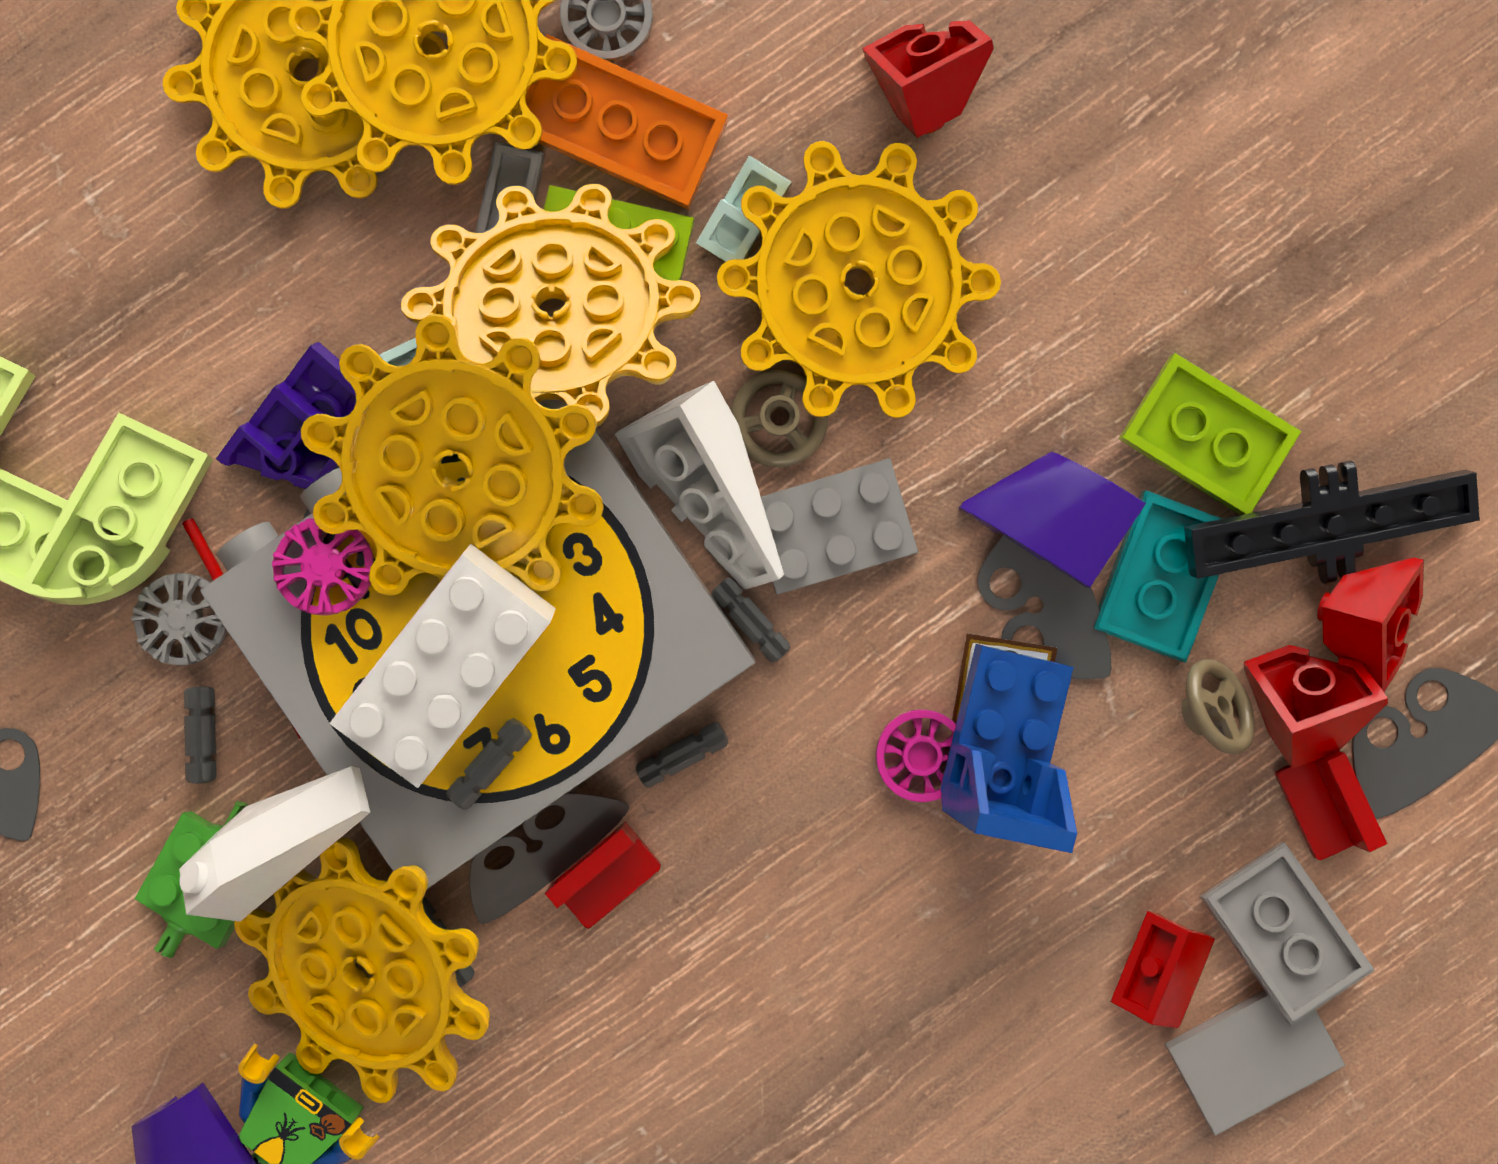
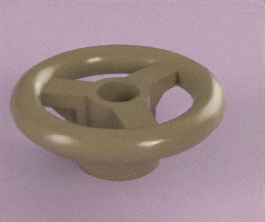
[731,369,828,467]
[1182,659,1255,754]

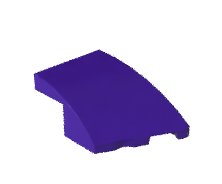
[216,342,356,489]
[959,452,1146,588]
[131,1082,257,1164]

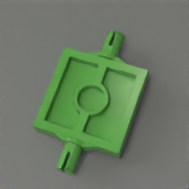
[135,801,249,958]

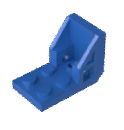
[941,644,1077,853]

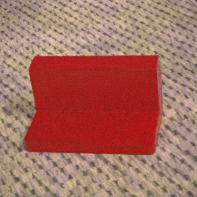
[1275,751,1388,861]
[544,821,661,929]
[1110,911,1215,1028]

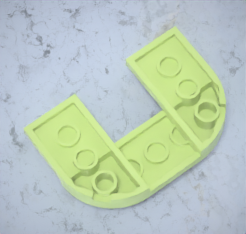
[0,357,213,605]

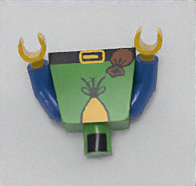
[238,1043,380,1164]

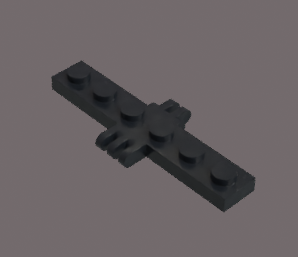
[1184,460,1480,584]

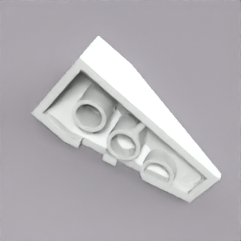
[615,381,784,590]
[179,766,370,922]

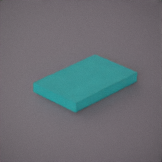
[1093,490,1222,663]

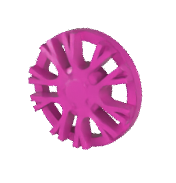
[272,518,374,616]
[876,709,956,802]

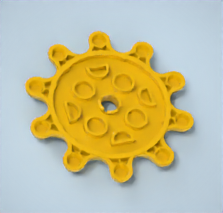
[162,0,447,209]
[288,0,577,185]
[716,141,1001,418]
[401,184,701,427]
[301,314,603,596]
[234,837,490,1103]

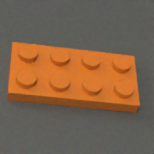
[525,34,729,210]

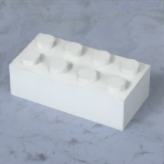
[329,544,556,788]

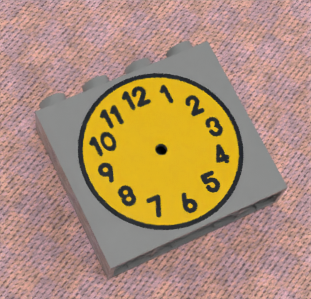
[200,400,755,889]

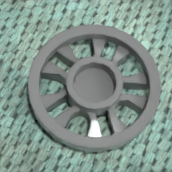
[560,0,653,63]
[131,573,227,665]

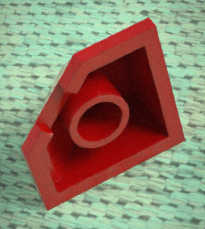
[862,20,994,138]
[1317,557,1424,692]
[1244,645,1388,769]

